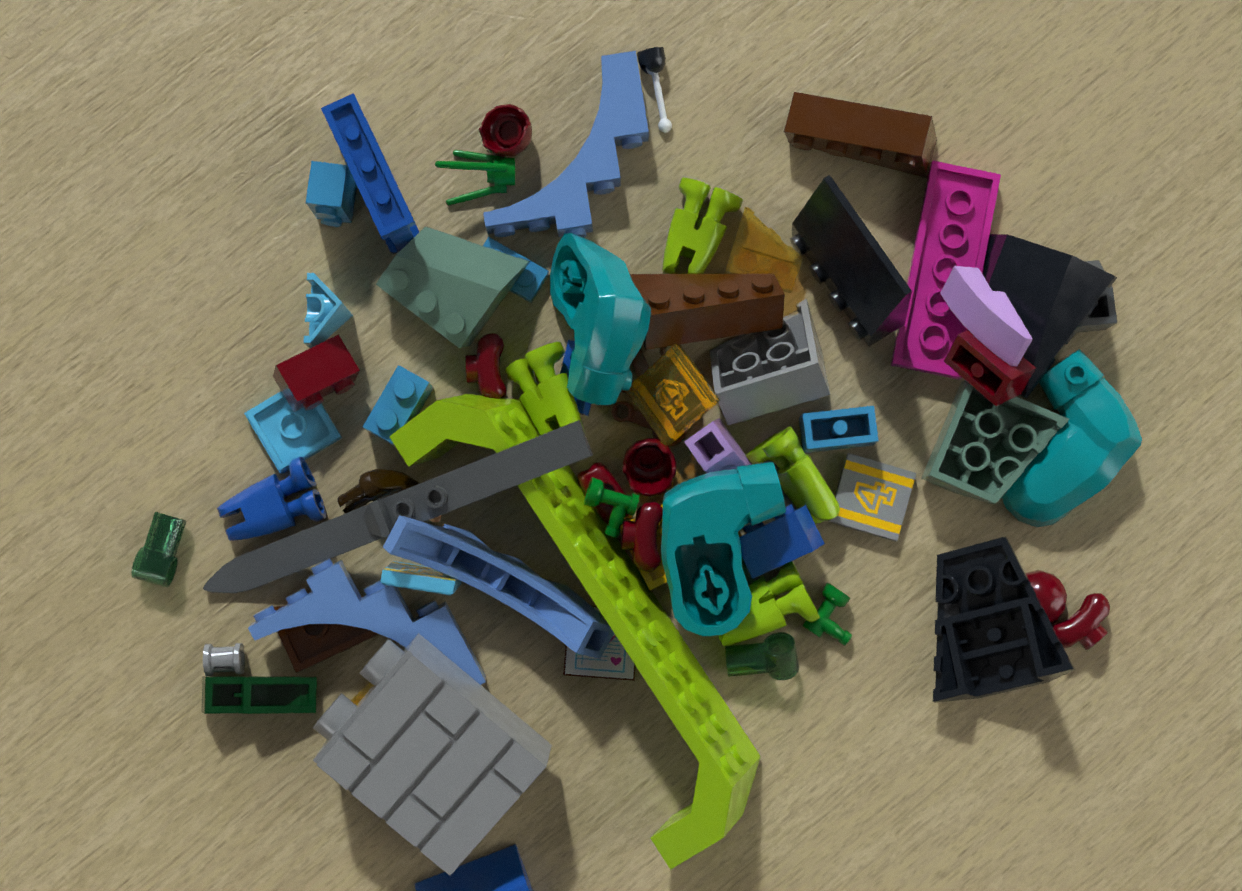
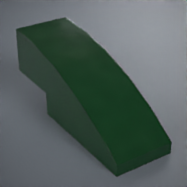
[202,676,317,714]

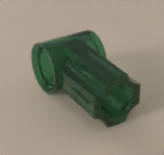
[131,512,187,588]
[725,632,799,680]

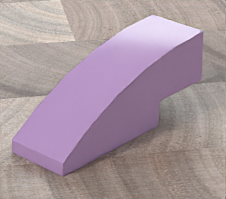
[940,266,1033,367]

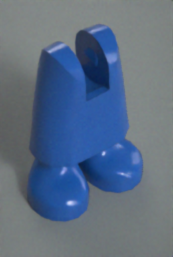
[217,456,326,541]

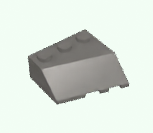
[710,299,831,425]

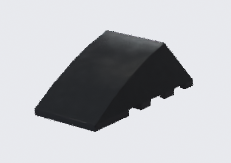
[982,234,1117,398]
[933,537,1075,703]

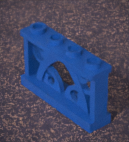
[321,93,419,254]

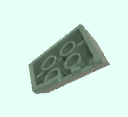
[376,227,530,348]
[921,380,1069,504]

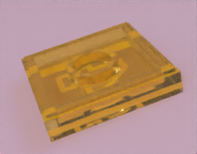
[626,344,720,445]

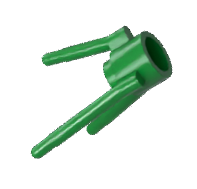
[435,150,515,206]

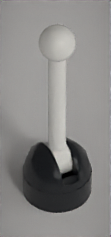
[637,47,672,133]

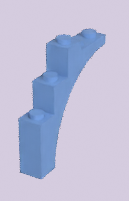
[483,51,649,238]
[383,515,614,659]
[248,559,486,685]

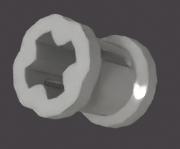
[203,643,245,676]

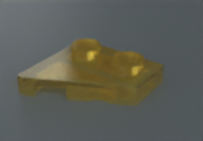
[725,207,803,293]

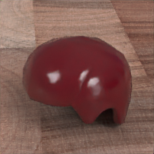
[479,104,532,157]
[623,438,676,497]
[1025,570,1067,624]

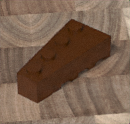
[784,92,937,178]
[630,274,785,350]

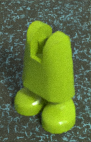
[662,177,743,274]
[505,342,585,435]
[746,426,840,525]
[718,561,820,646]

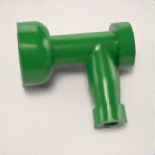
[584,477,640,537]
[802,583,852,646]

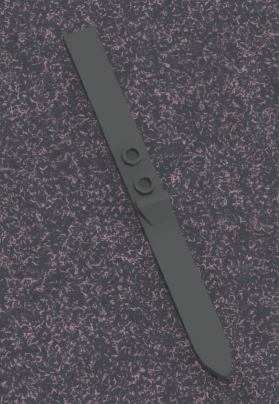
[203,420,593,593]

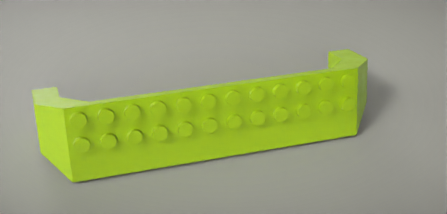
[389,394,761,870]

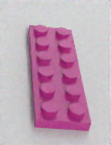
[891,160,1001,380]

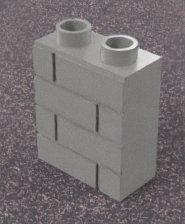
[313,633,552,876]

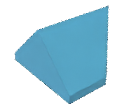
[303,273,353,348]

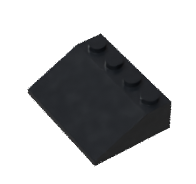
[790,175,912,347]

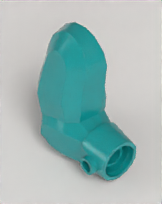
[550,233,651,405]
[1001,349,1142,527]
[661,462,786,636]

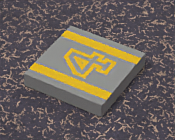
[828,453,916,542]

